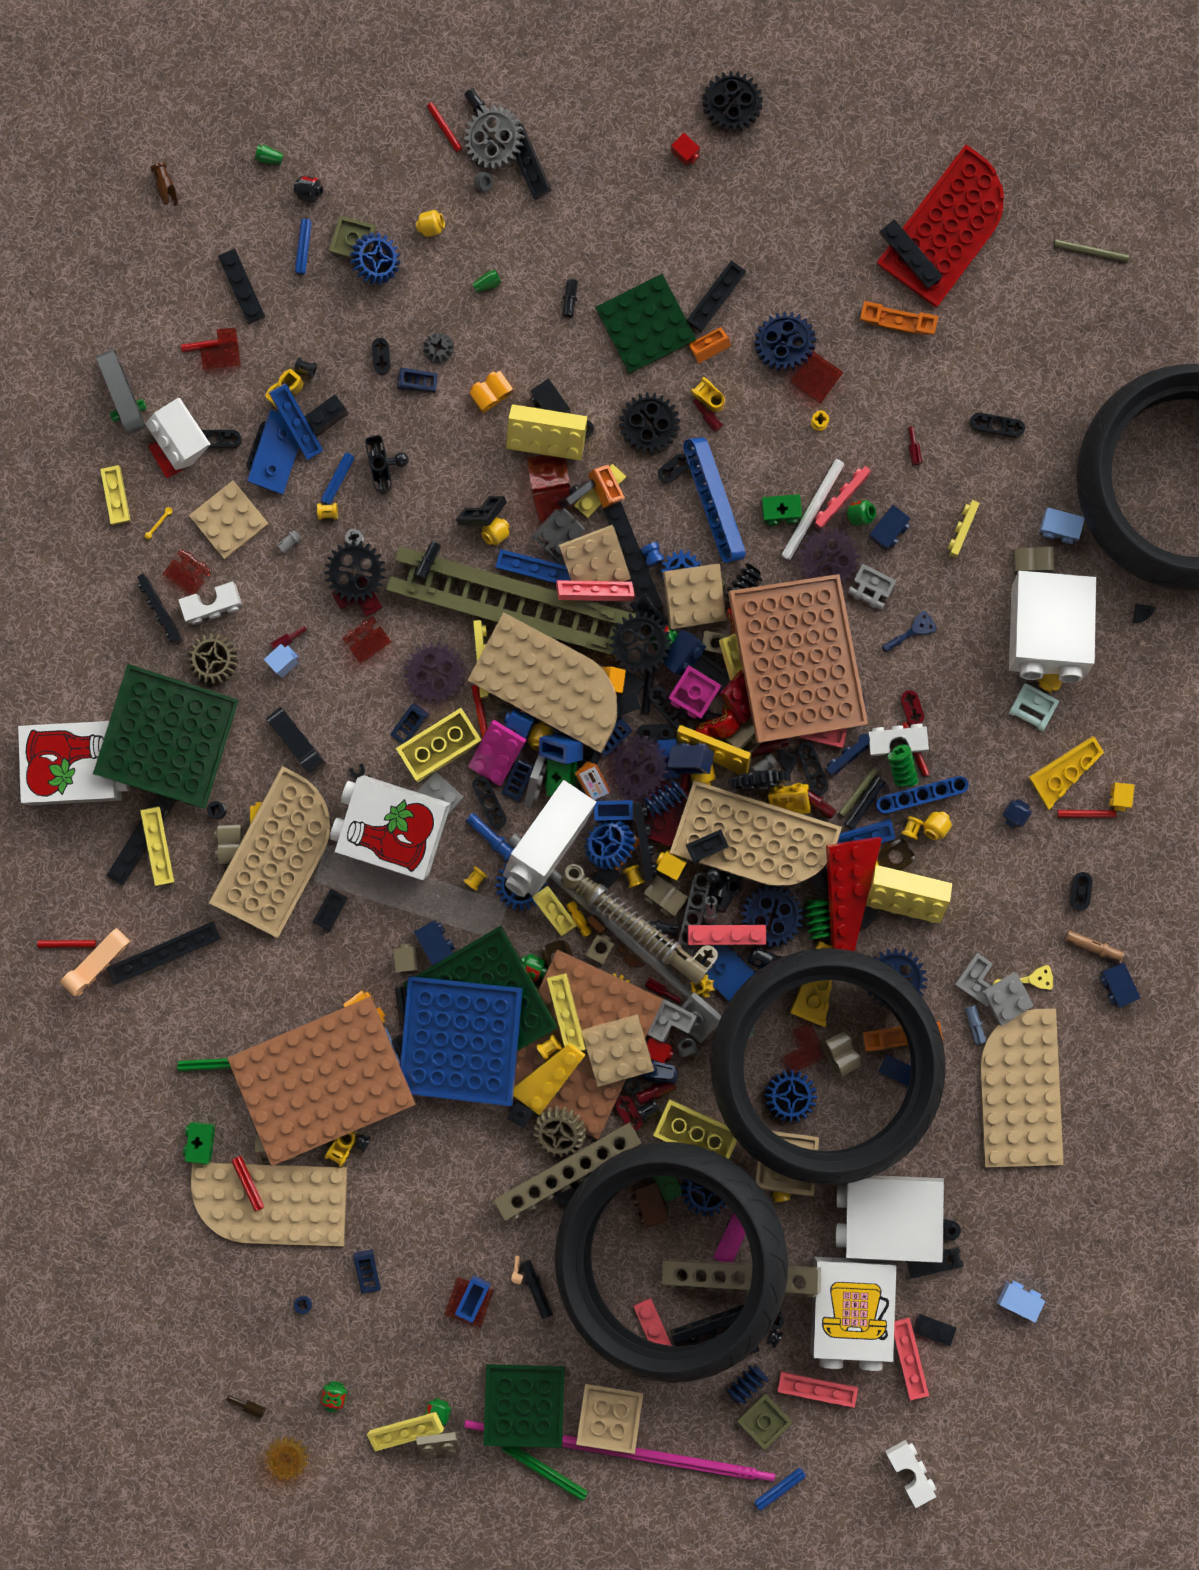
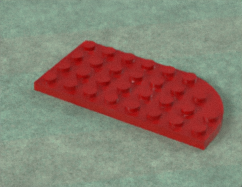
[876,144,1004,308]

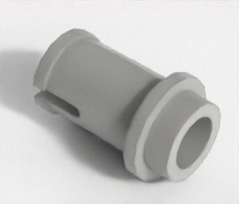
[277,530,302,554]
[752,754,777,771]

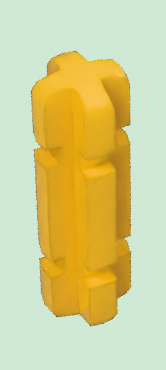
[566,901,592,937]

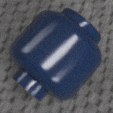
[1003,799,1032,828]

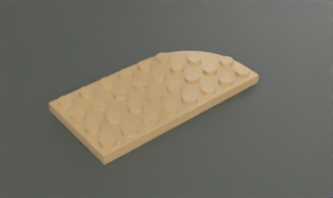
[468,612,617,753]
[209,766,330,938]
[670,781,842,886]
[980,1008,1063,1167]
[191,1163,347,1246]

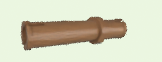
[1065,930,1124,963]

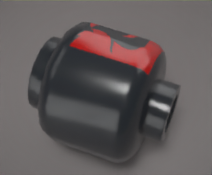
[294,175,323,202]

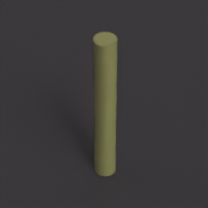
[838,767,879,817]

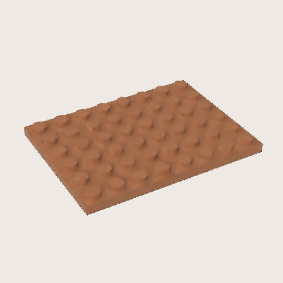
[728,574,868,743]
[513,949,663,1139]
[228,996,416,1166]

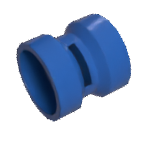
[640,542,665,567]

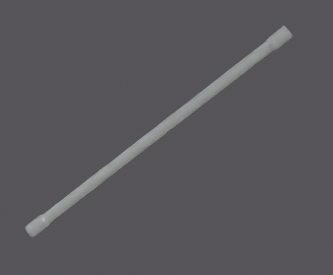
[508,833,715,1010]

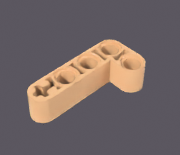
[59,928,131,996]

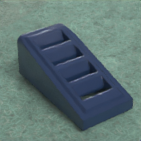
[397,367,438,392]
[390,703,430,744]
[598,717,633,757]
[501,759,534,802]
[354,1249,381,1294]

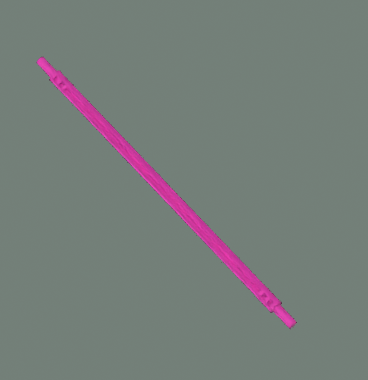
[464,1420,775,1482]

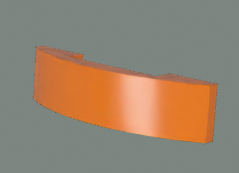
[860,301,939,335]
[863,1021,943,1051]

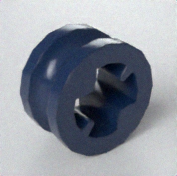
[294,1295,312,1314]

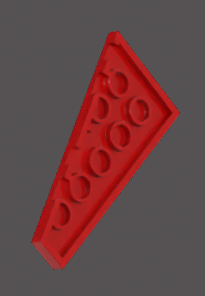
[826,837,882,951]

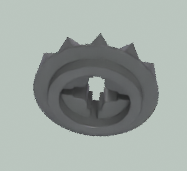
[423,333,454,363]

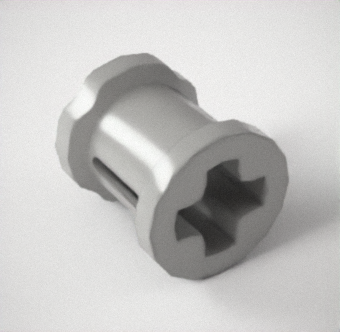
[345,529,364,546]

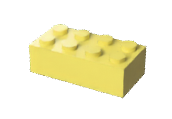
[506,405,588,461]
[396,708,482,783]
[866,865,952,924]
[653,1099,737,1159]

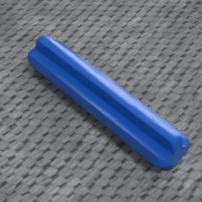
[295,219,312,274]
[321,452,354,505]
[755,1468,806,1511]

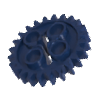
[754,311,816,372]
[741,885,804,947]
[868,947,928,1010]

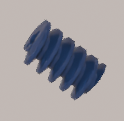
[644,780,688,820]
[725,1363,769,1406]

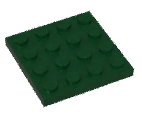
[595,274,697,374]
[483,1364,565,1448]

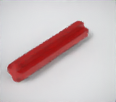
[231,1156,264,1212]

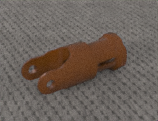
[150,162,178,206]

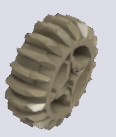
[187,633,239,685]
[533,1106,586,1158]

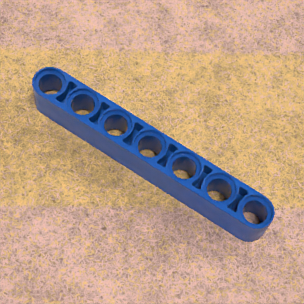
[683,437,746,563]

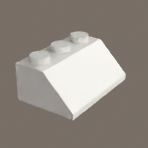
[145,398,211,470]

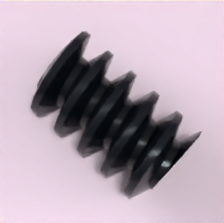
[723,563,763,599]

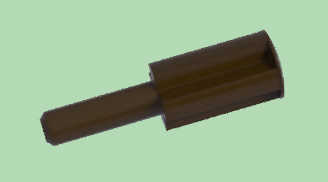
[226,1395,266,1419]

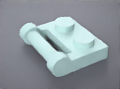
[1008,683,1059,732]

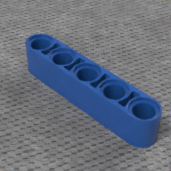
[875,776,969,814]

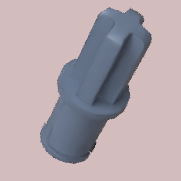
[964,1005,986,1045]

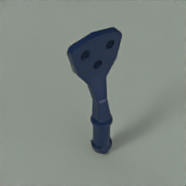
[882,611,937,652]

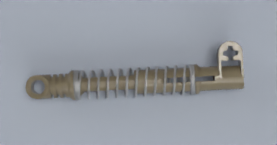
[561,864,718,985]

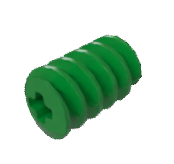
[888,744,919,787]
[804,899,831,939]

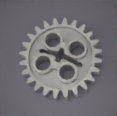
[464,105,524,169]

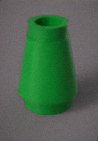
[255,144,284,165]
[473,269,502,293]

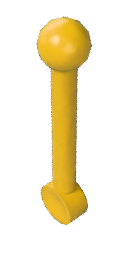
[145,507,173,539]

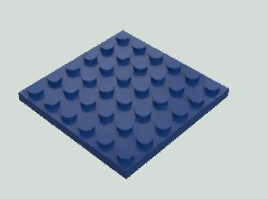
[400,976,523,1106]

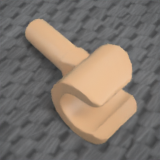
[511,1256,523,1285]

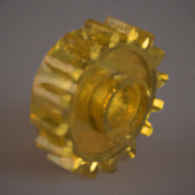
[265,1435,309,1481]

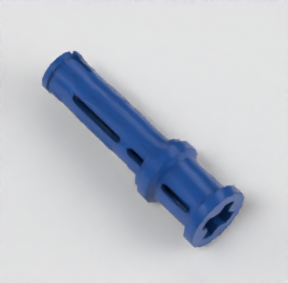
[466,813,515,862]

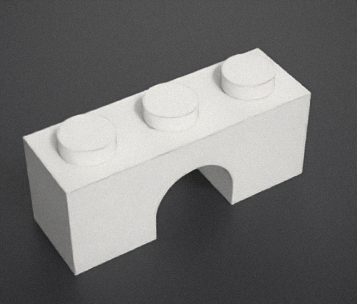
[179,581,243,625]
[869,724,929,756]
[885,1440,937,1508]

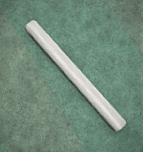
[782,459,844,560]

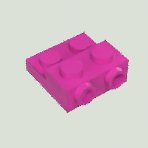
[669,666,722,719]

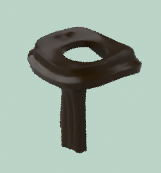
[878,838,915,871]
[542,940,573,971]

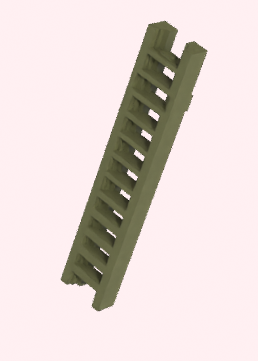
[386,546,636,658]

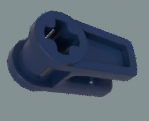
[642,1061,678,1084]

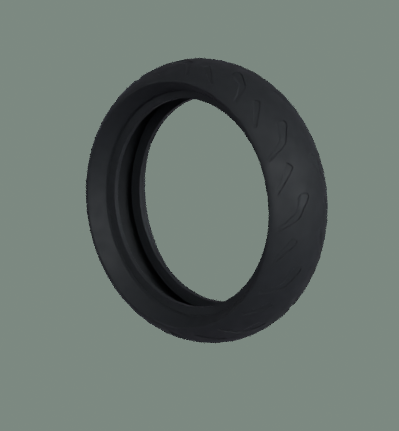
[1076,364,1199,591]
[711,948,946,1185]
[555,1142,788,1383]

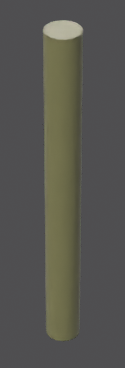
[1053,239,1129,263]

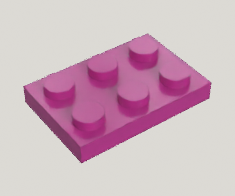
[468,720,527,786]

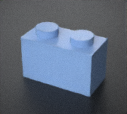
[1039,508,1084,544]
[264,644,299,678]
[997,1280,1045,1322]

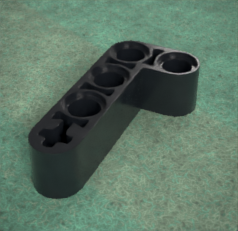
[266,706,327,775]

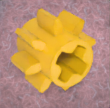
[690,974,715,998]

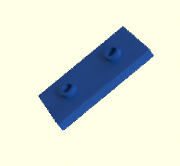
[246,410,299,495]
[701,945,755,1001]

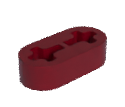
[900,690,924,725]
[616,1096,643,1130]

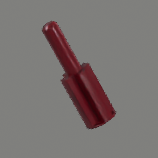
[693,398,723,433]
[908,426,923,465]
[270,626,307,650]
[644,977,681,1004]

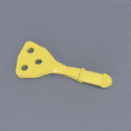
[993,965,1053,990]

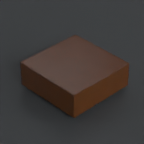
[587,915,605,934]

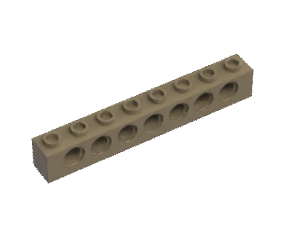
[494,1122,642,1222]
[662,1259,821,1297]

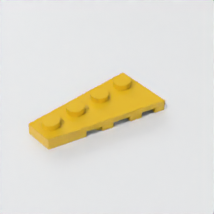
[677,725,751,775]
[1028,736,1104,810]
[789,941,832,1028]
[513,1043,585,1115]

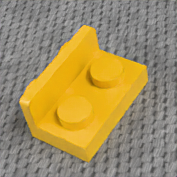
[768,783,811,814]

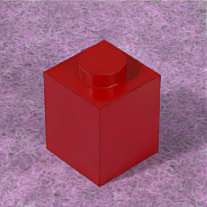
[671,133,700,167]
[647,1036,674,1063]

